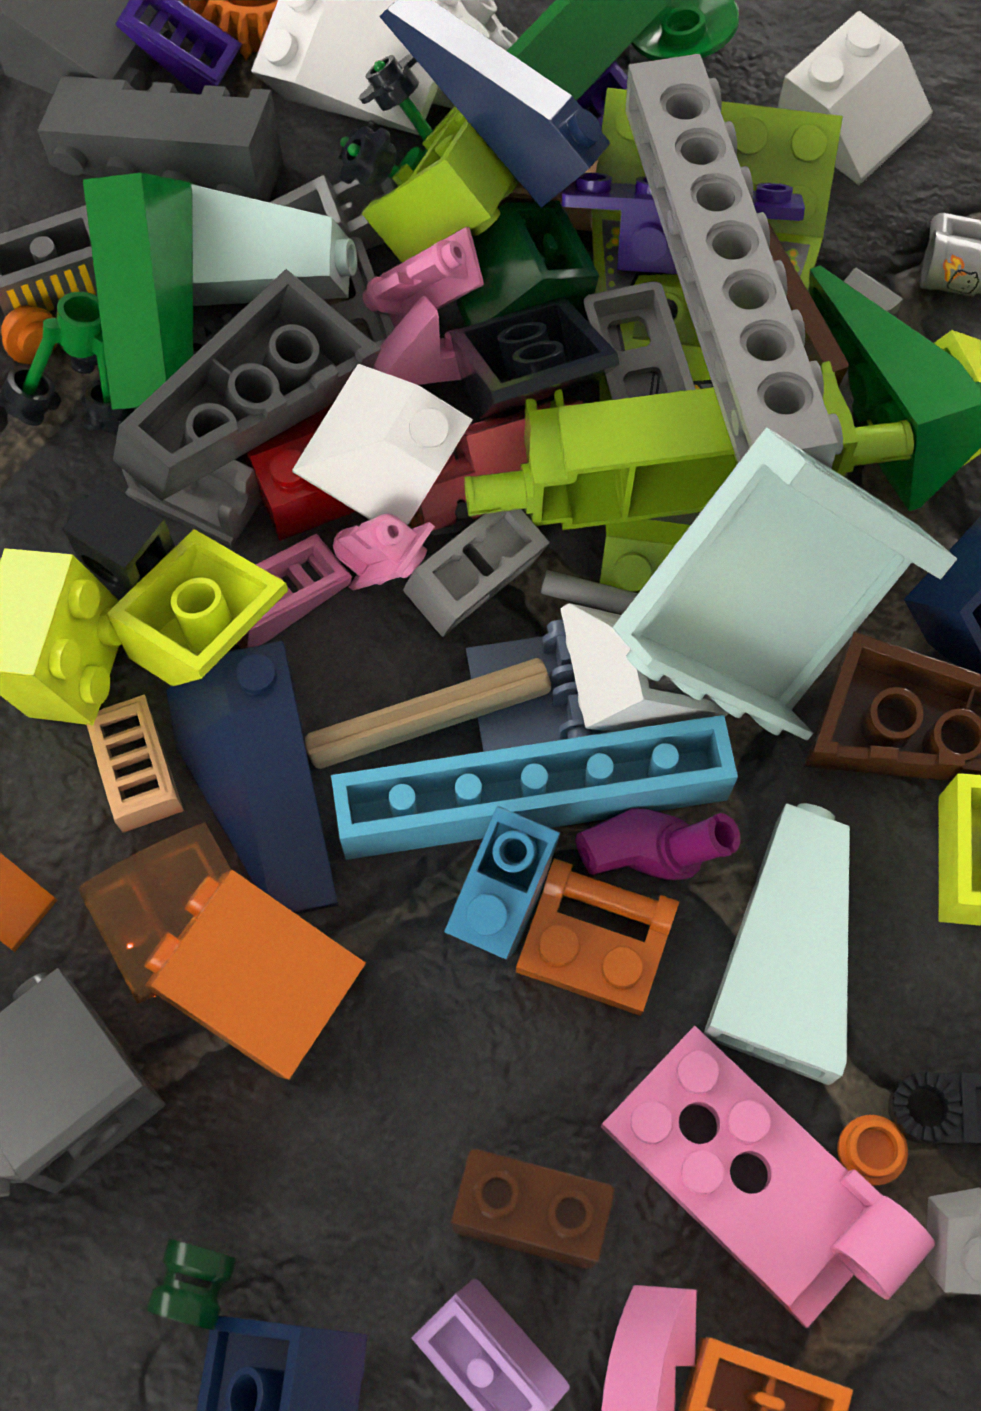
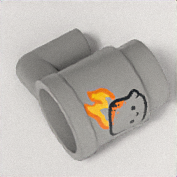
[920,213,981,297]

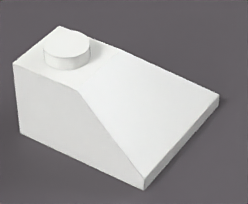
[292,364,473,526]

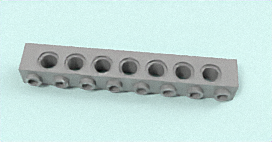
[625,54,843,468]

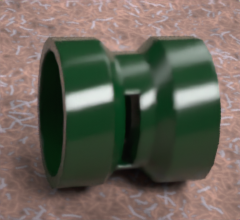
[146,1239,237,1330]

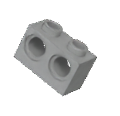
[403,509,550,637]

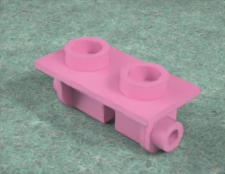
[362,227,484,329]
[333,514,435,591]

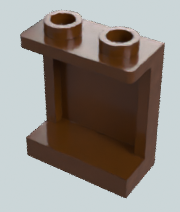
[451,1149,614,1270]

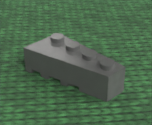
[37,76,284,202]
[113,269,381,501]

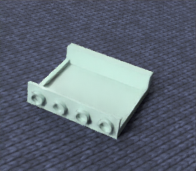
[612,427,957,740]

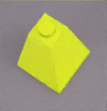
[106,529,288,686]

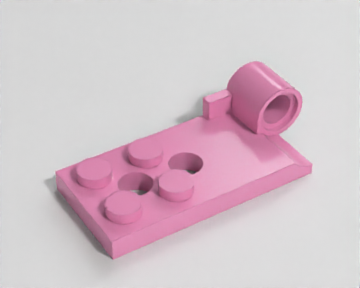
[601,1026,935,1328]

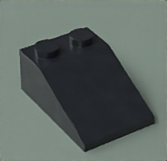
[449,297,620,419]

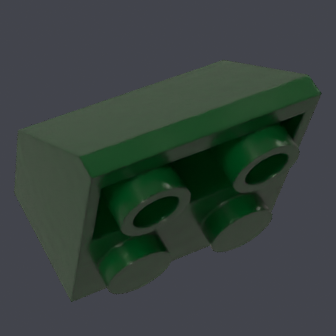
[455,201,600,326]

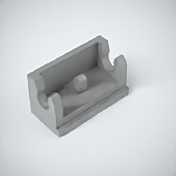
[122,460,262,548]

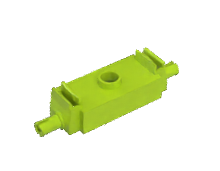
[464,361,914,530]

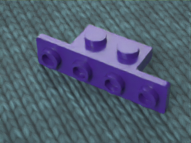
[562,173,805,274]

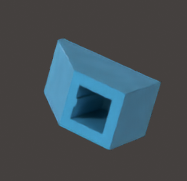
[444,806,560,959]

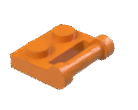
[516,858,679,1016]

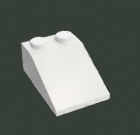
[251,0,438,135]

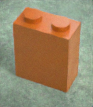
[144,870,366,1080]

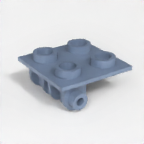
[466,619,609,752]

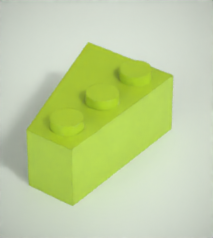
[361,106,518,263]

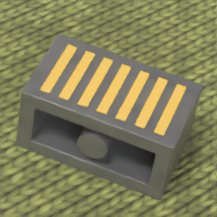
[0,205,97,317]

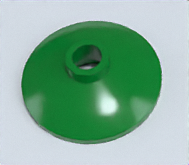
[631,0,739,61]

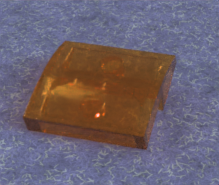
[79,822,231,1004]

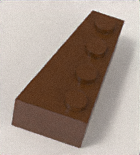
[804,632,981,781]

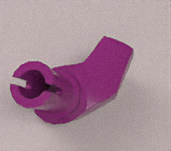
[575,808,740,881]

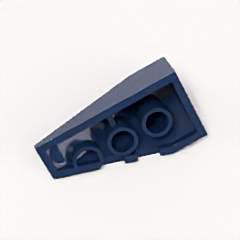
[379,0,610,207]
[166,641,338,914]

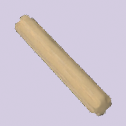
[305,658,551,769]

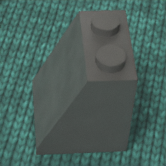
[0,0,173,94]
[0,968,167,1194]

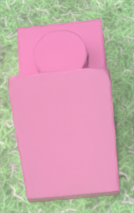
[373,296,461,385]

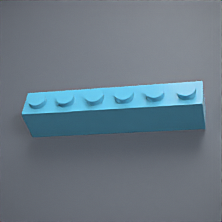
[331,715,738,860]

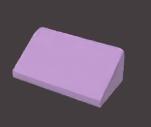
[412,1279,569,1411]

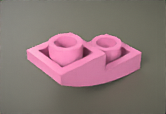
[601,1285,697,1411]

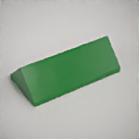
[507,0,671,101]

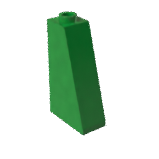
[83,172,193,410]

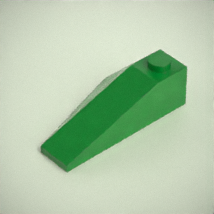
[809,266,981,512]

